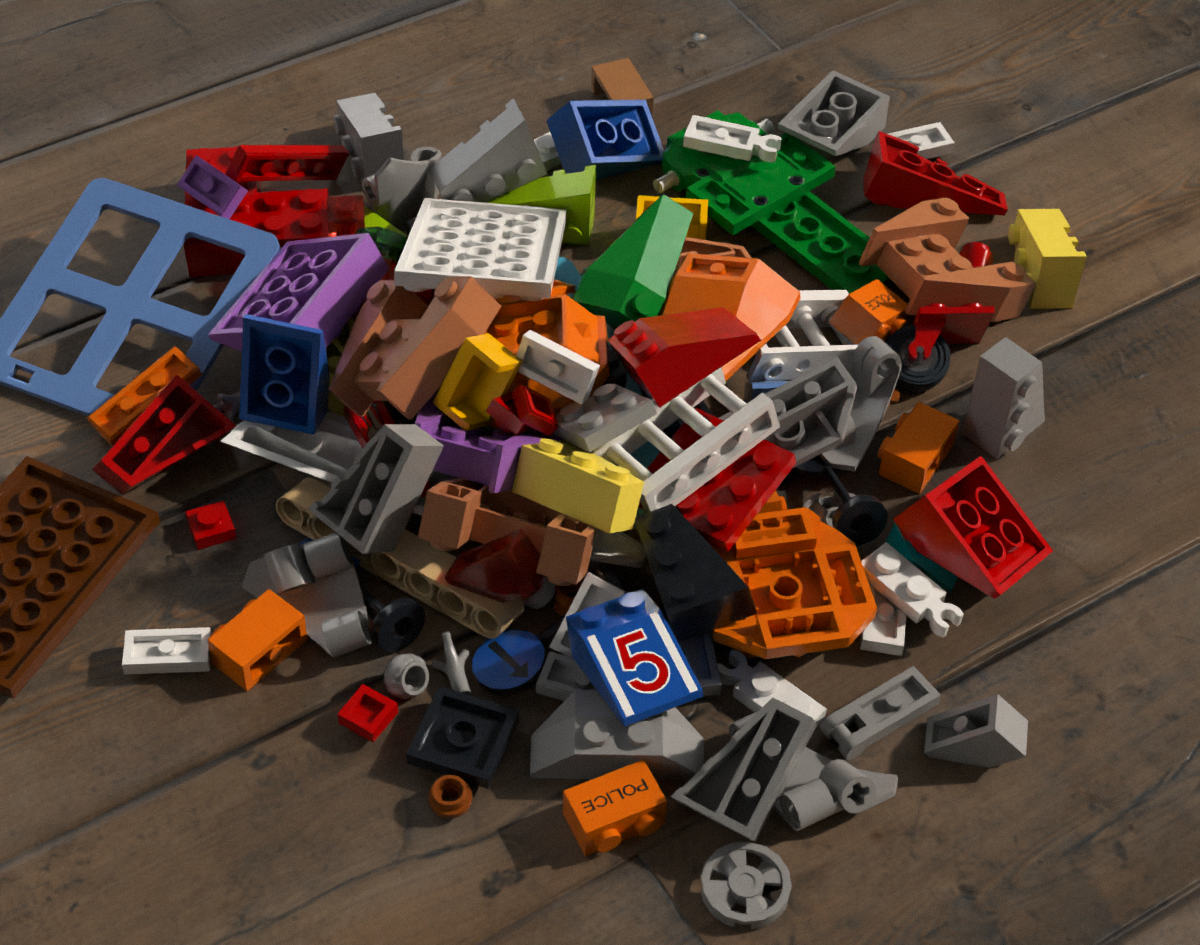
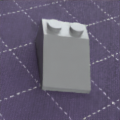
[778,70,890,156]

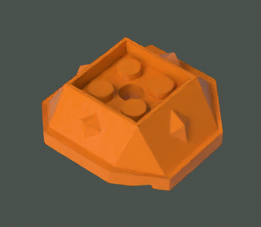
[485,294,610,429]
[710,507,877,659]

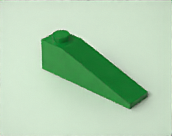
[571,194,694,329]

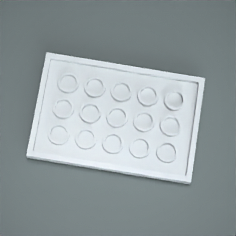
[394,198,566,301]

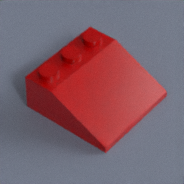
[607,307,761,408]
[893,456,1053,599]

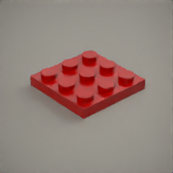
[638,408,796,552]

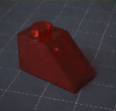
[327,195,366,237]
[444,528,544,603]

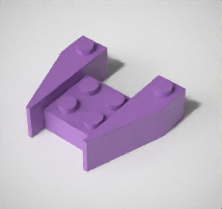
[415,390,564,493]

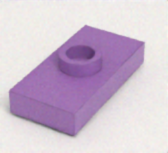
[177,155,248,219]

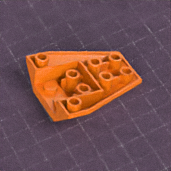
[658,253,801,381]

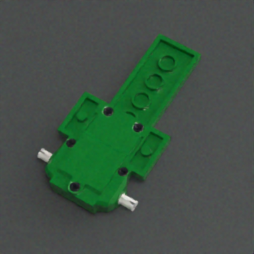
[653,110,895,294]

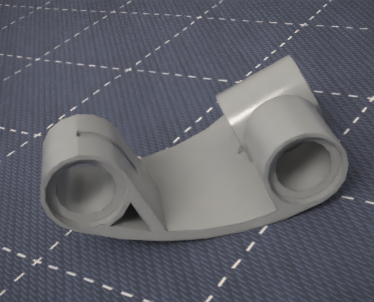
[362,147,442,232]
[818,336,902,471]
[241,532,371,658]
[729,711,898,831]

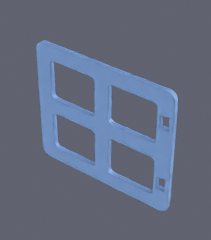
[0,178,280,417]

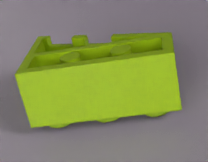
[486,165,596,246]

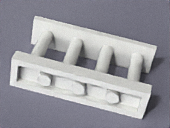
[746,290,859,381]
[592,368,780,513]

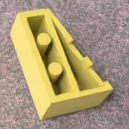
[512,438,644,534]

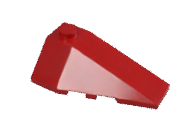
[863,131,1008,216]

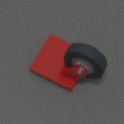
[886,303,995,392]

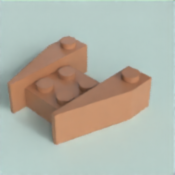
[859,198,1036,322]
[328,276,501,420]

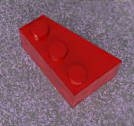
[92,375,236,495]

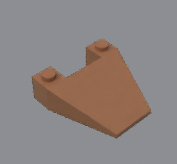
[418,478,597,586]

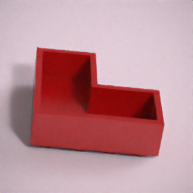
[184,146,332,277]

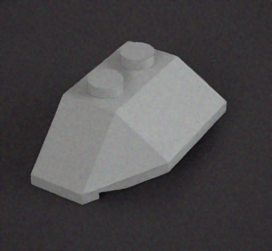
[719,357,857,468]
[530,690,704,781]

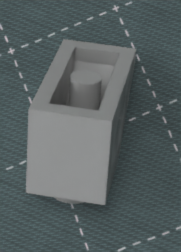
[924,694,1028,768]

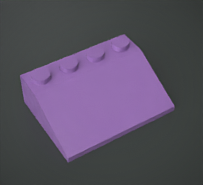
[208,233,389,351]

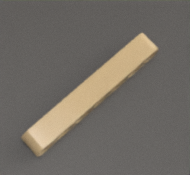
[276,477,524,639]

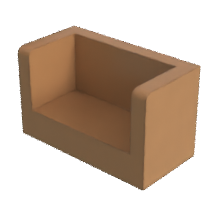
[591,58,654,119]

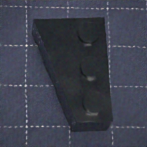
[635,504,757,642]

